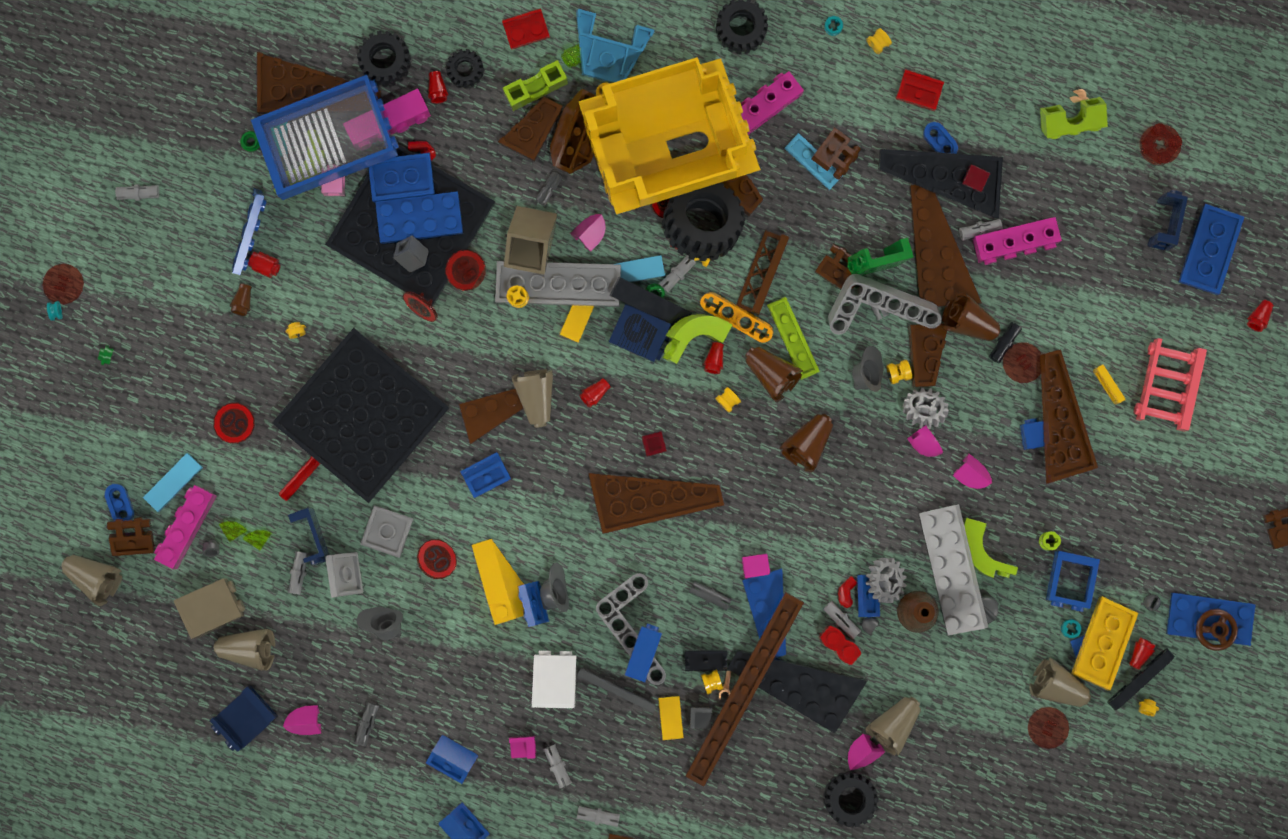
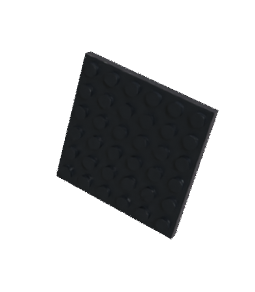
[325,145,496,308]
[272,328,449,503]

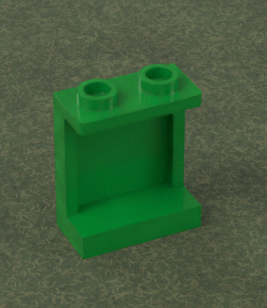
[847,238,914,276]

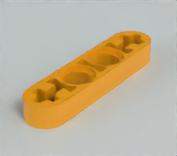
[700,292,774,343]

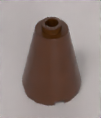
[941,292,1000,341]
[745,347,803,402]
[780,414,833,473]
[897,591,939,633]

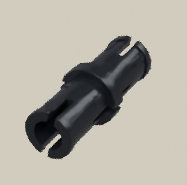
[989,322,1022,363]

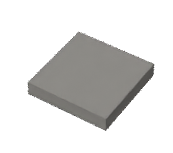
[360,505,414,558]
[325,552,363,598]

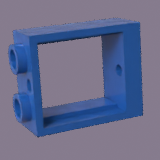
[1046,551,1100,612]
[625,623,662,682]

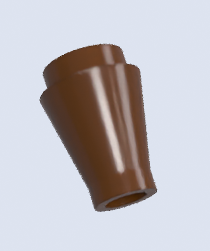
[230,284,252,316]

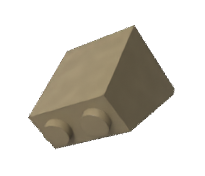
[504,206,557,275]
[173,578,246,639]

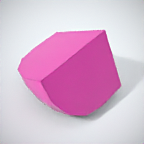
[570,214,606,252]
[907,425,943,457]
[953,454,992,489]
[283,705,321,735]
[848,734,885,770]

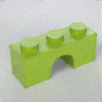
[503,60,568,111]
[1040,97,1108,139]

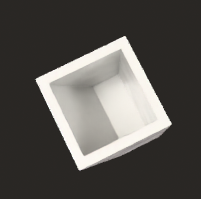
[532,651,577,708]

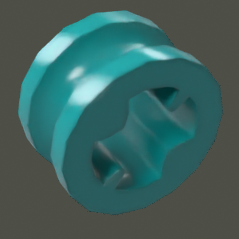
[824,16,843,36]
[47,301,63,321]
[1061,619,1081,638]

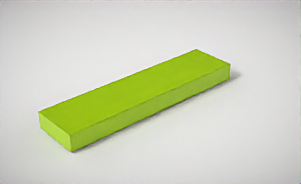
[767,297,820,380]

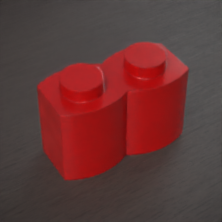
[818,625,862,665]

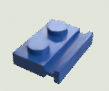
[460,452,511,498]
[518,581,549,627]

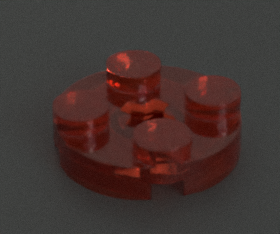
[1139,123,1182,165]

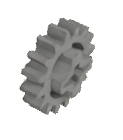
[903,388,949,429]
[866,558,907,603]

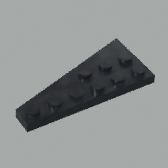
[878,149,1003,219]
[727,650,868,733]

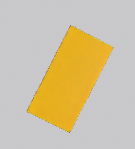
[1071,596,1138,691]

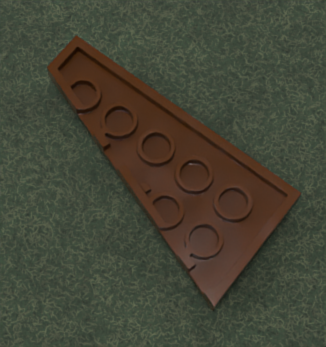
[257,52,381,114]
[910,185,982,307]
[1040,349,1098,484]
[588,473,724,534]

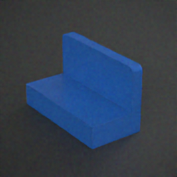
[426,735,478,784]
[439,802,489,839]

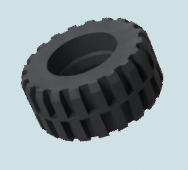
[662,182,745,261]

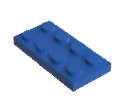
[375,192,463,244]
[1179,204,1244,295]
[1166,593,1256,646]

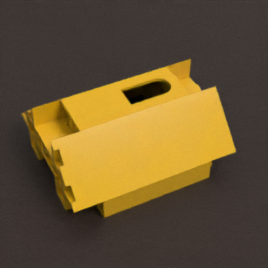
[579,57,761,215]

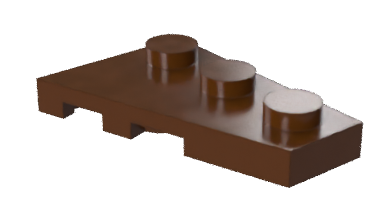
[498,97,563,162]
[717,175,763,216]
[908,323,947,388]
[459,389,523,445]

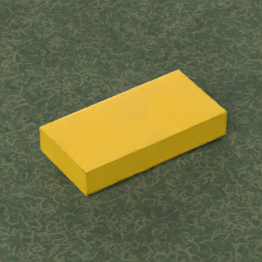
[559,306,594,343]
[1093,364,1126,405]
[659,696,684,740]

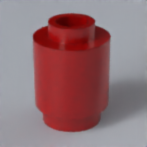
[248,251,281,278]

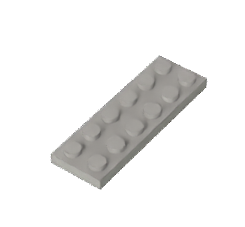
[495,261,621,307]
[919,504,988,635]

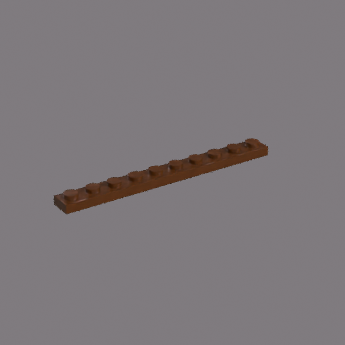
[685,591,804,786]

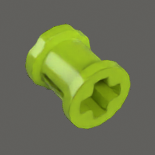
[1039,531,1061,550]

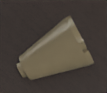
[512,369,553,428]
[62,555,122,606]
[214,629,275,671]
[1029,658,1091,707]
[865,697,921,756]

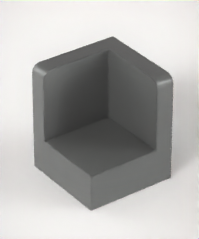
[393,236,428,272]
[689,706,712,729]

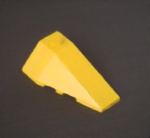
[472,539,524,625]

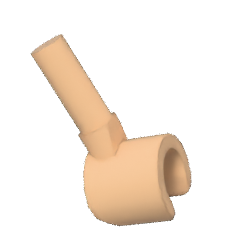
[1070,89,1089,103]
[719,671,732,700]

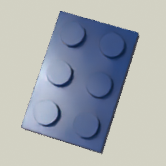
[368,153,435,202]

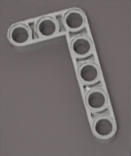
[828,274,942,335]
[596,573,666,685]

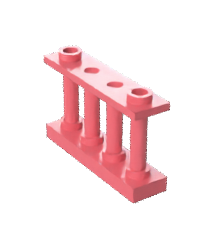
[1134,338,1207,432]

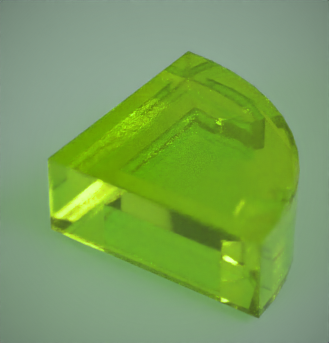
[218,521,248,542]
[243,530,272,551]

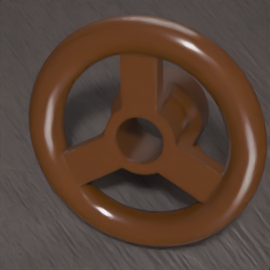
[1196,609,1238,651]

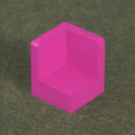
[742,554,770,578]
[509,736,536,759]

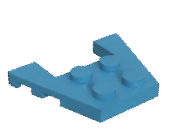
[576,9,654,83]

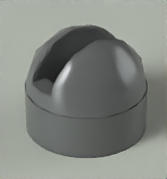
[202,539,220,557]
[1143,594,1161,611]
[861,617,879,635]

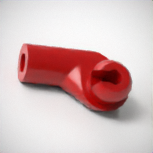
[408,141,436,161]
[838,576,858,608]

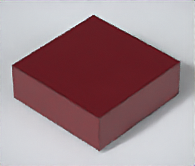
[962,165,990,192]
[642,431,667,457]

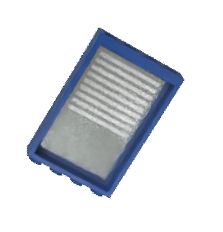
[251,75,399,200]

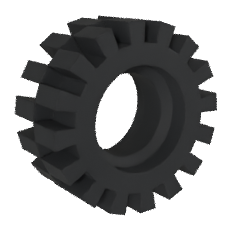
[446,49,484,89]

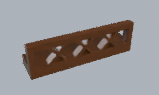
[736,230,789,316]

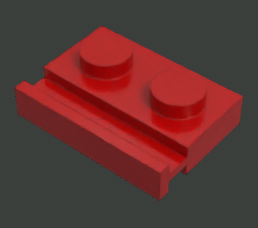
[502,8,550,50]
[896,69,944,112]

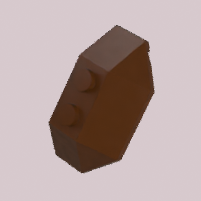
[550,89,596,174]

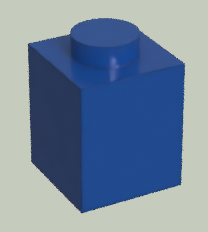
[1020,418,1044,450]

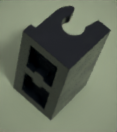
[685,650,727,671]

